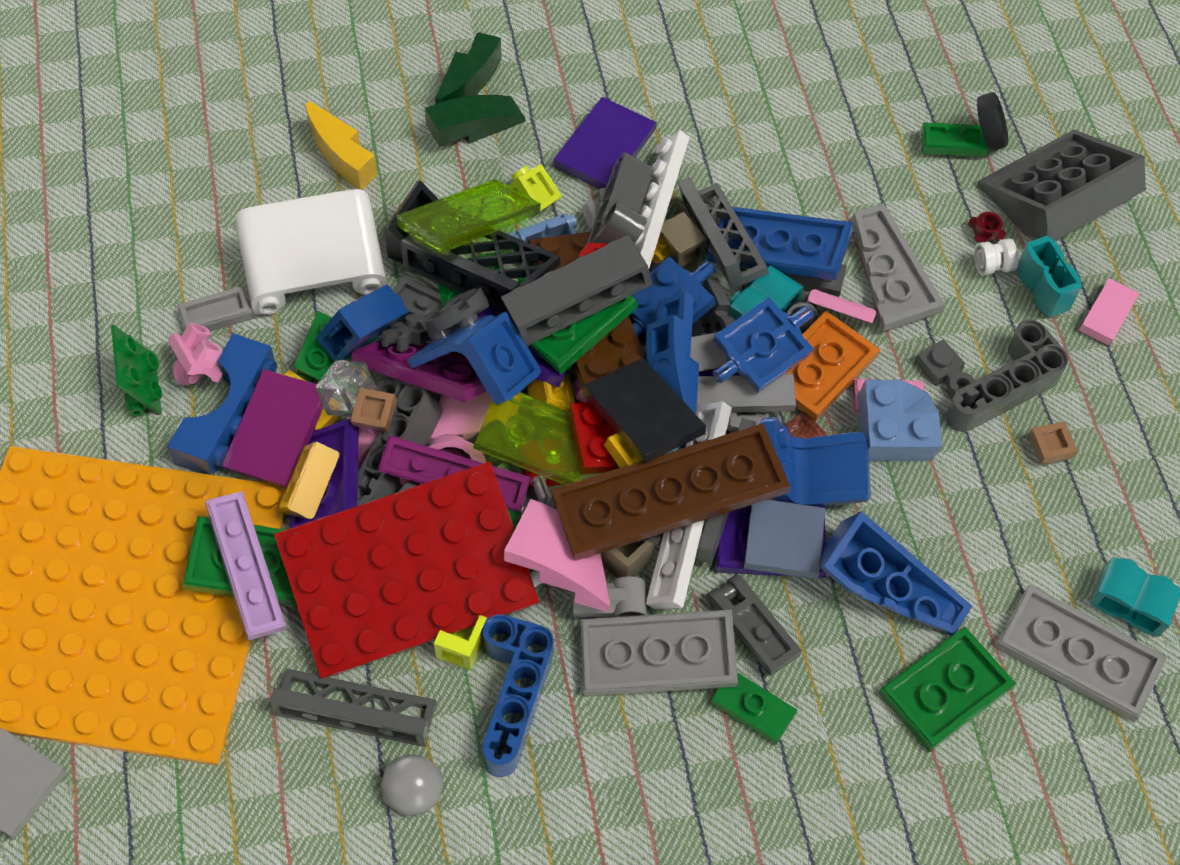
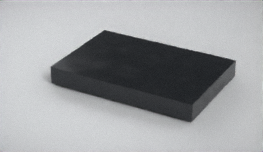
[582,358,706,464]

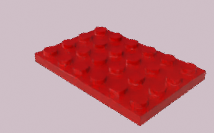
[274,461,540,679]

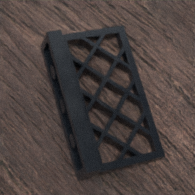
[401,211,561,314]

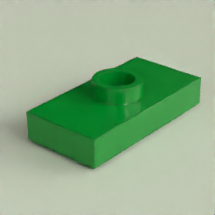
[921,122,988,157]
[711,672,798,745]

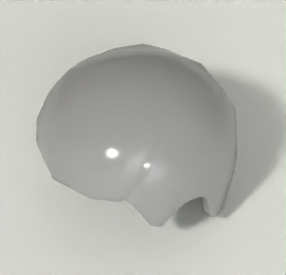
[380,754,443,816]

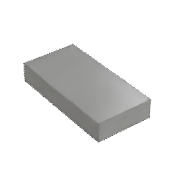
[177,286,254,332]

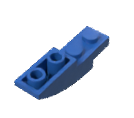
[646,291,699,414]

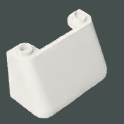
[235,189,387,315]

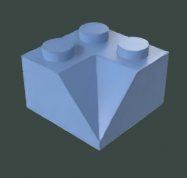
[858,380,942,461]

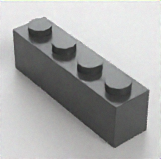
[501,235,652,346]

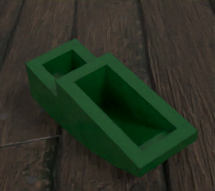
[435,32,502,104]
[425,94,525,147]

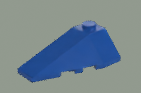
[821,511,973,636]

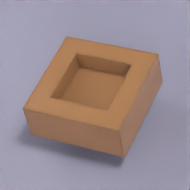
[350,387,398,433]
[1028,421,1078,465]

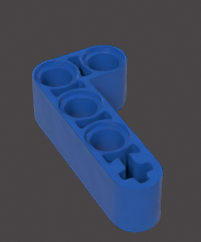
[483,614,554,777]

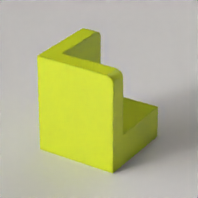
[434,615,487,671]

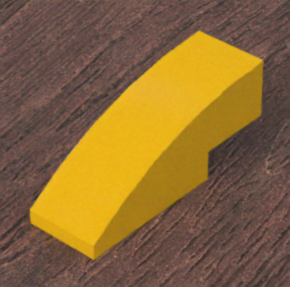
[305,101,378,190]

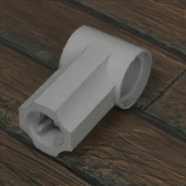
[573,576,647,618]

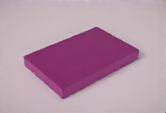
[222,369,330,488]

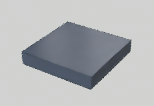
[744,500,825,579]

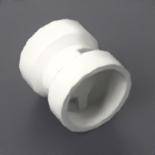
[974,239,1018,276]

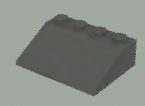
[978,130,1146,241]

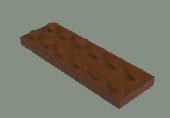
[529,232,647,391]
[551,423,790,561]

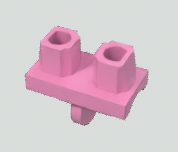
[168,322,223,385]

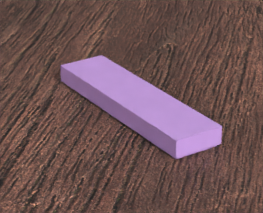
[205,491,286,641]

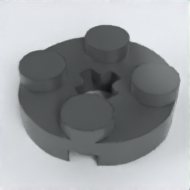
[420,287,489,341]

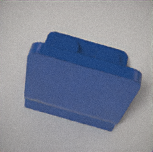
[407,311,541,405]
[760,417,871,506]

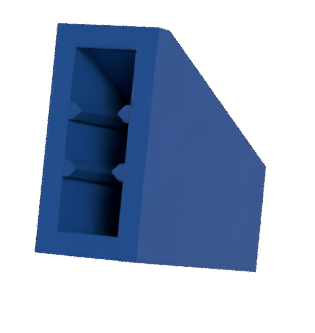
[316,284,409,365]

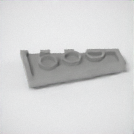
[852,203,945,332]

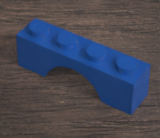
[167,333,277,475]

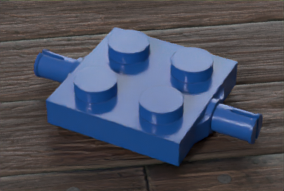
[630,256,716,337]
[713,297,814,393]

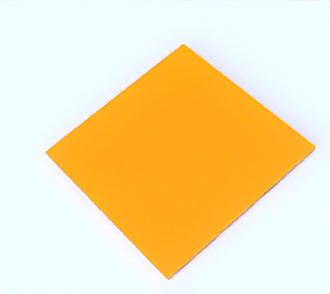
[0,446,286,766]

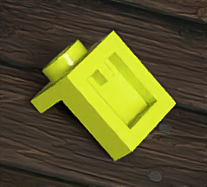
[505,164,562,215]

